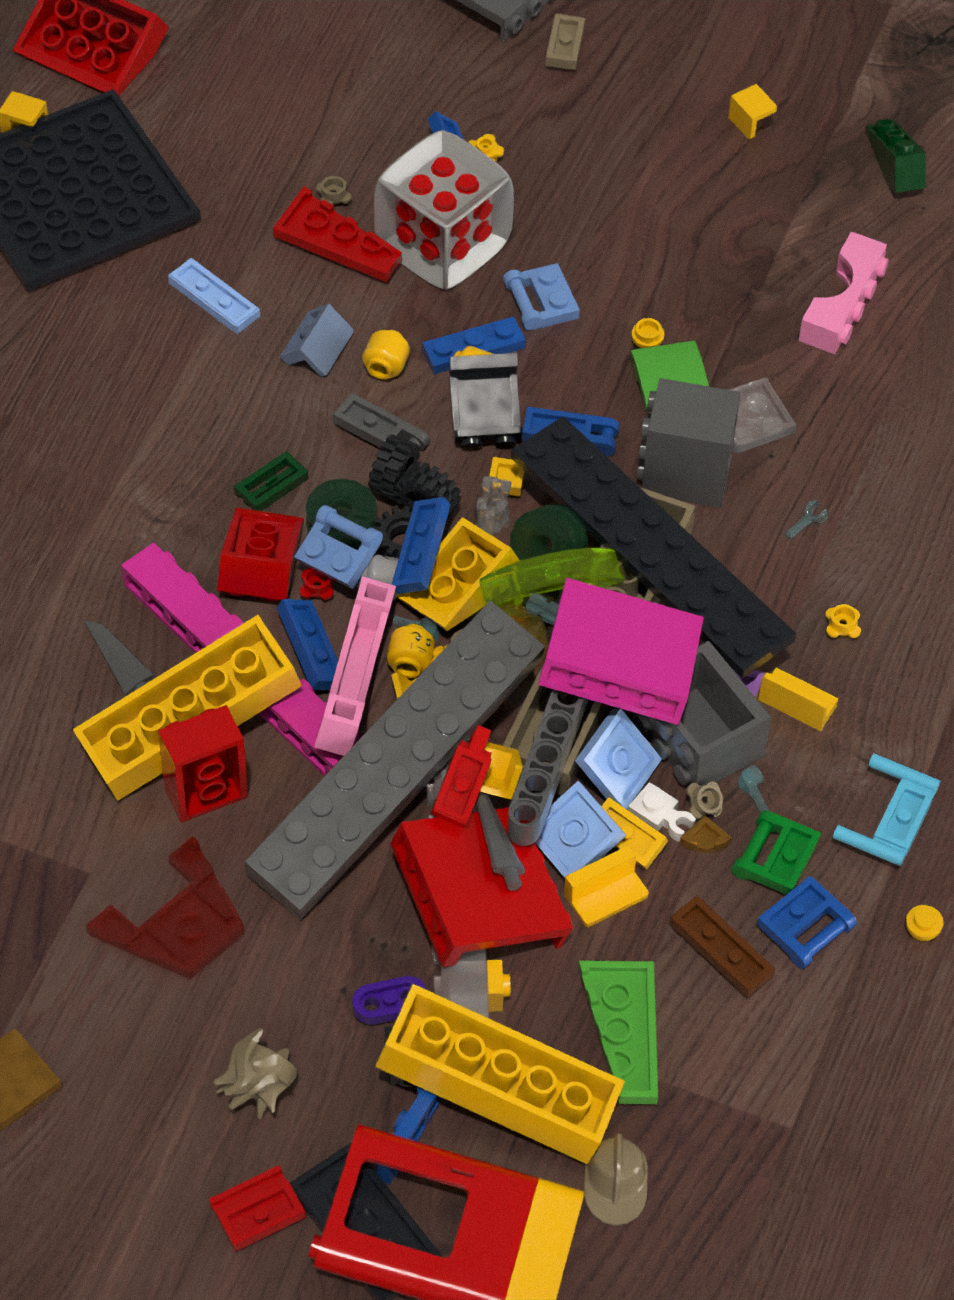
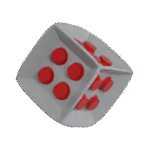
[374,130,514,290]

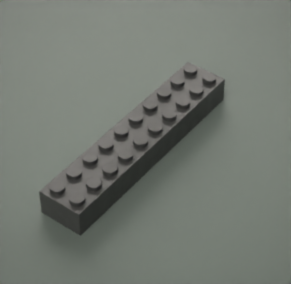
[245,600,545,921]

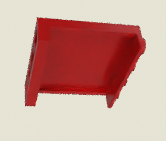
[390,807,573,967]

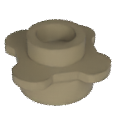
[316,176,352,205]
[686,781,723,819]

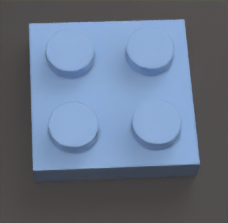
[575,708,662,809]
[535,781,627,877]

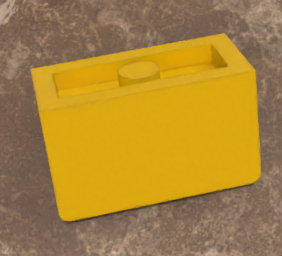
[758,668,839,731]
[564,845,649,927]

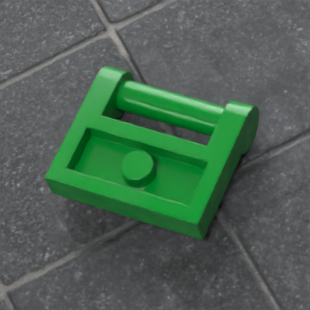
[731,810,821,895]

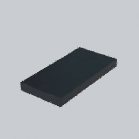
[290,1142,443,1300]

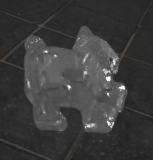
[476,476,512,537]

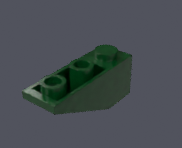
[866,119,926,193]

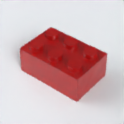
[158,705,248,823]

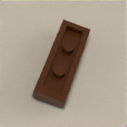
[669,896,775,998]

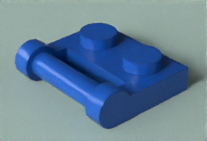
[757,875,857,969]

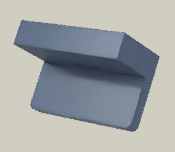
[280,304,354,377]

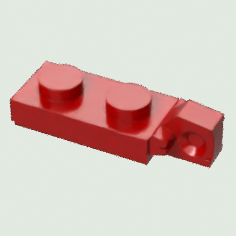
[430,725,492,828]

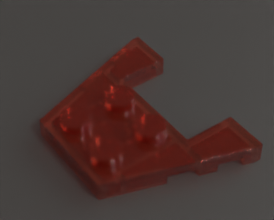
[86,836,244,979]

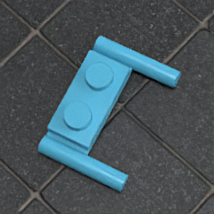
[833,753,941,866]

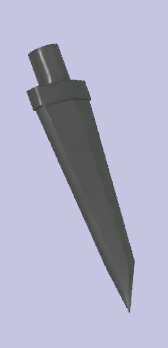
[84,620,155,696]
[476,792,525,891]

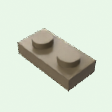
[545,14,585,70]

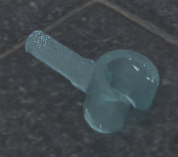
[785,500,829,539]
[393,616,439,644]
[738,765,769,812]

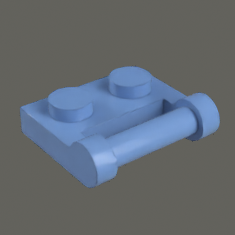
[503,263,580,330]
[294,505,383,589]

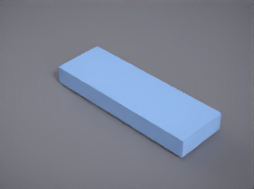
[168,258,260,334]

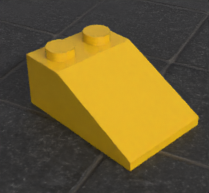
[397,517,524,631]

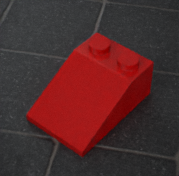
[217,508,304,601]

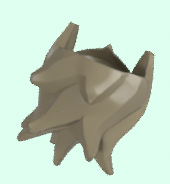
[213,1028,297,1119]

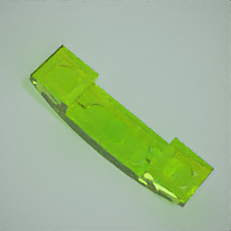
[479,548,624,609]

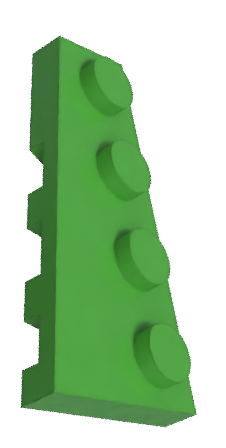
[578,961,658,1104]

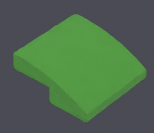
[630,341,709,410]

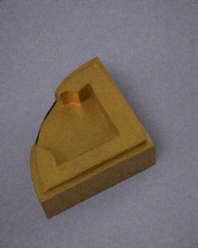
[679,815,732,853]

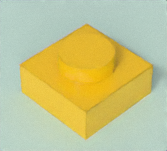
[487,457,526,497]
[486,960,510,1012]

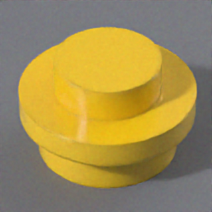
[631,318,664,348]
[906,905,943,941]

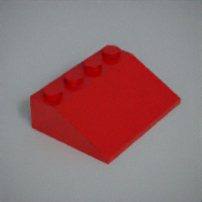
[12,0,169,96]

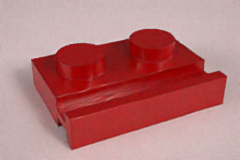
[209,1165,305,1252]

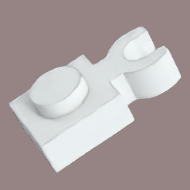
[628,782,696,842]

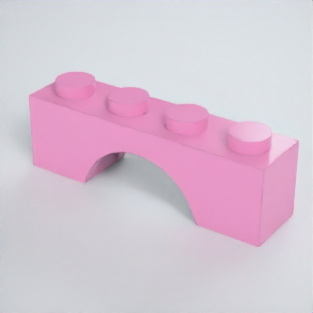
[799,231,889,354]

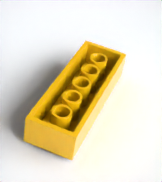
[73,615,302,801]
[375,984,625,1164]

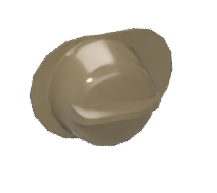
[584,1134,648,1225]

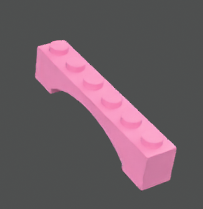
[314,576,396,756]

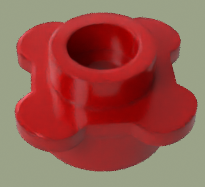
[299,568,335,600]

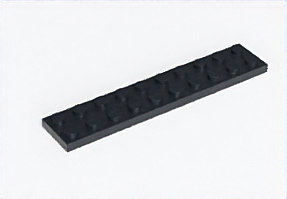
[511,416,796,679]

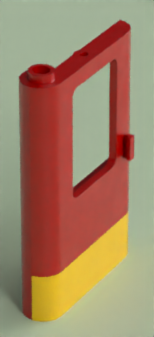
[308,1124,584,1300]

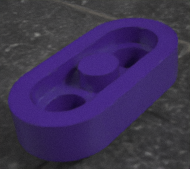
[352,976,427,1025]

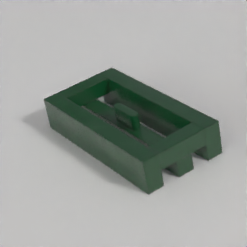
[234,451,309,511]

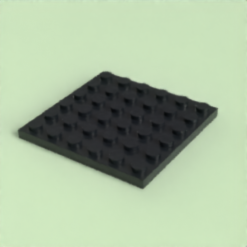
[0,89,201,291]

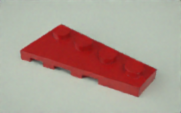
[273,186,402,282]

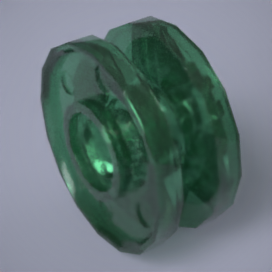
[305,478,378,550]
[510,504,588,581]

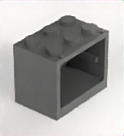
[637,378,741,508]
[633,641,771,786]

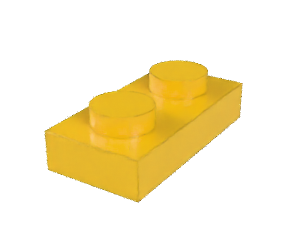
[602,797,668,870]

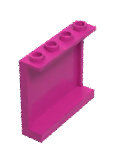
[538,578,704,725]

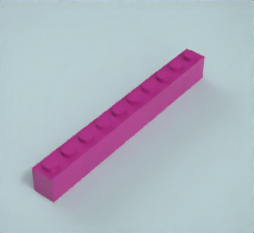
[121,542,362,777]

